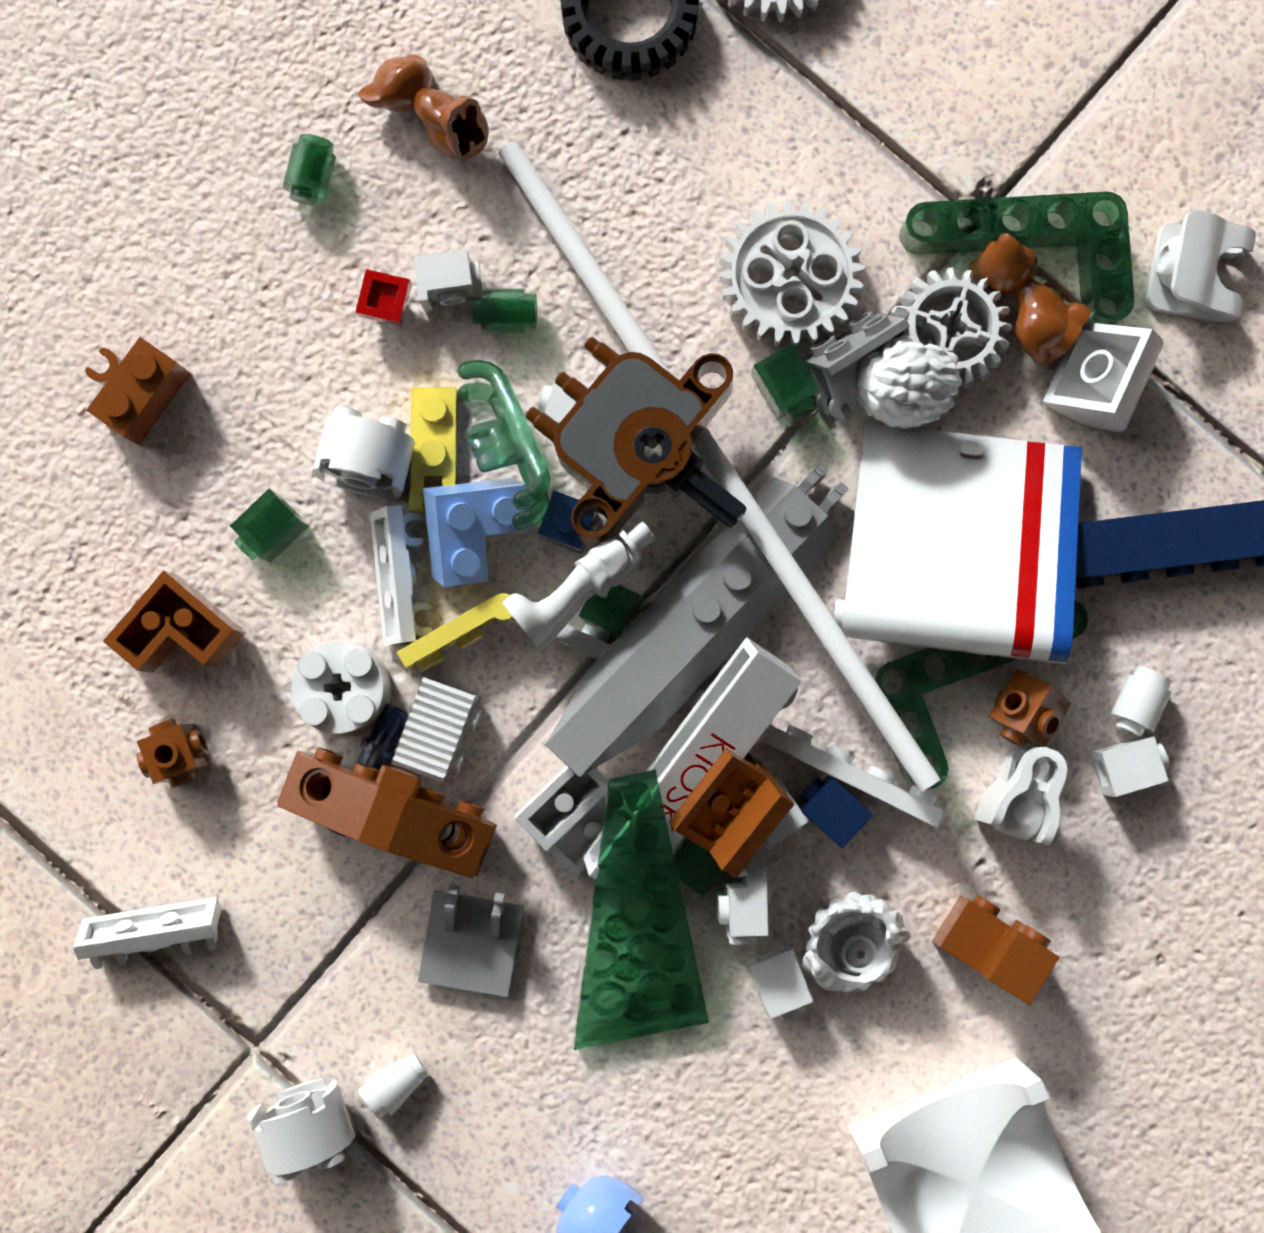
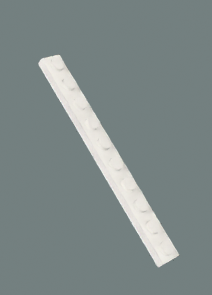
[555,623,945,828]

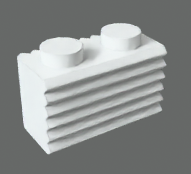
[391,677,482,783]

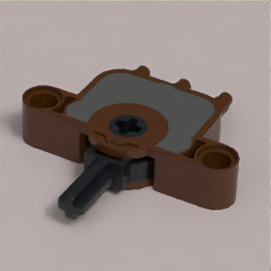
[525,337,747,547]

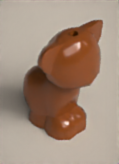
[358,54,489,159]
[969,233,1091,365]

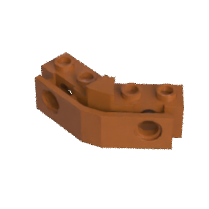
[277,747,497,879]

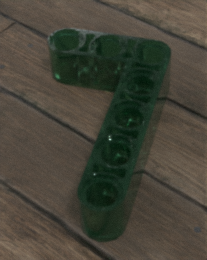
[899,191,1134,325]
[871,600,1089,790]

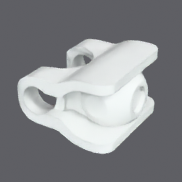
[1146,210,1256,323]
[975,746,1068,846]

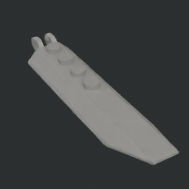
[545,463,849,778]

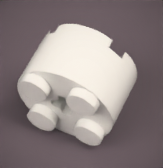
[312,406,415,498]
[291,641,392,734]
[247,1078,355,1184]

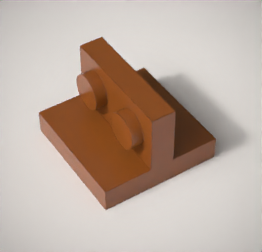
[669,748,795,878]

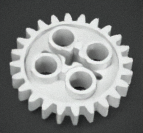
[718,199,865,348]

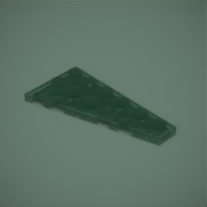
[574,769,709,1050]

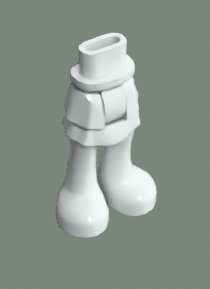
[502,521,655,651]

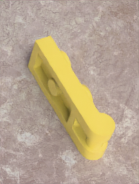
[409,387,458,513]
[397,593,515,672]

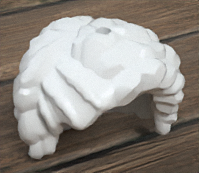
[857,335,962,429]
[802,892,911,992]

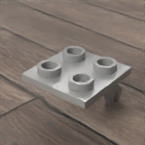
[802,311,910,421]
[418,884,524,998]

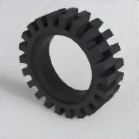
[561,0,699,81]

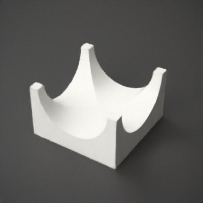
[848,1057,1101,1233]

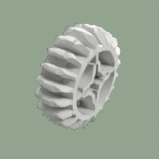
[891,267,1012,388]

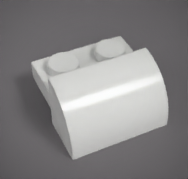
[513,766,626,878]

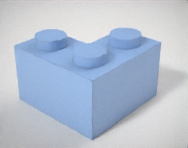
[423,478,529,587]

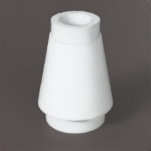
[358,1053,429,1120]

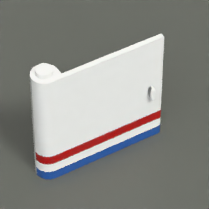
[833,423,1082,665]

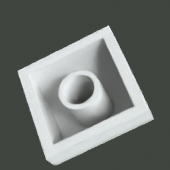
[1043,322,1164,432]

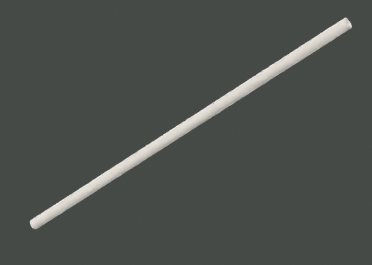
[499,141,941,792]

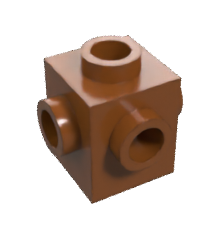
[988,669,1072,748]
[136,719,210,789]

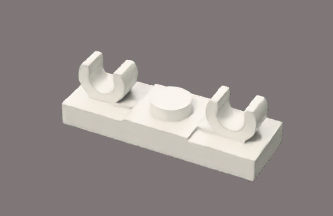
[370,505,432,647]
[73,897,221,970]

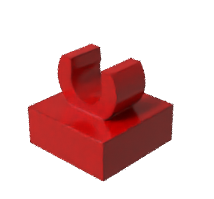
[355,269,412,327]

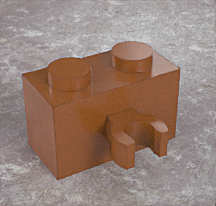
[85,337,191,445]

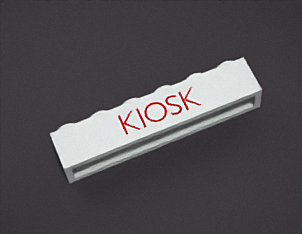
[582,637,802,902]

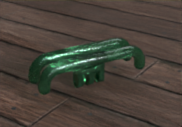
[457,360,551,530]

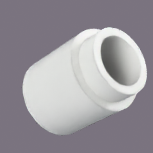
[1110,666,1172,737]

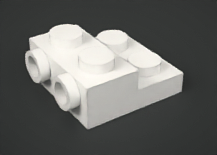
[716,841,768,945]

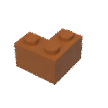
[103,570,246,673]
[932,895,1060,1006]

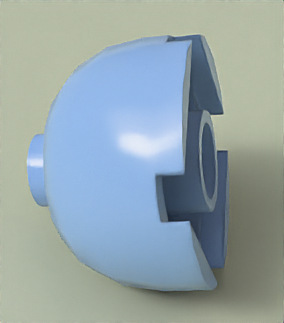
[556,1175,644,1233]

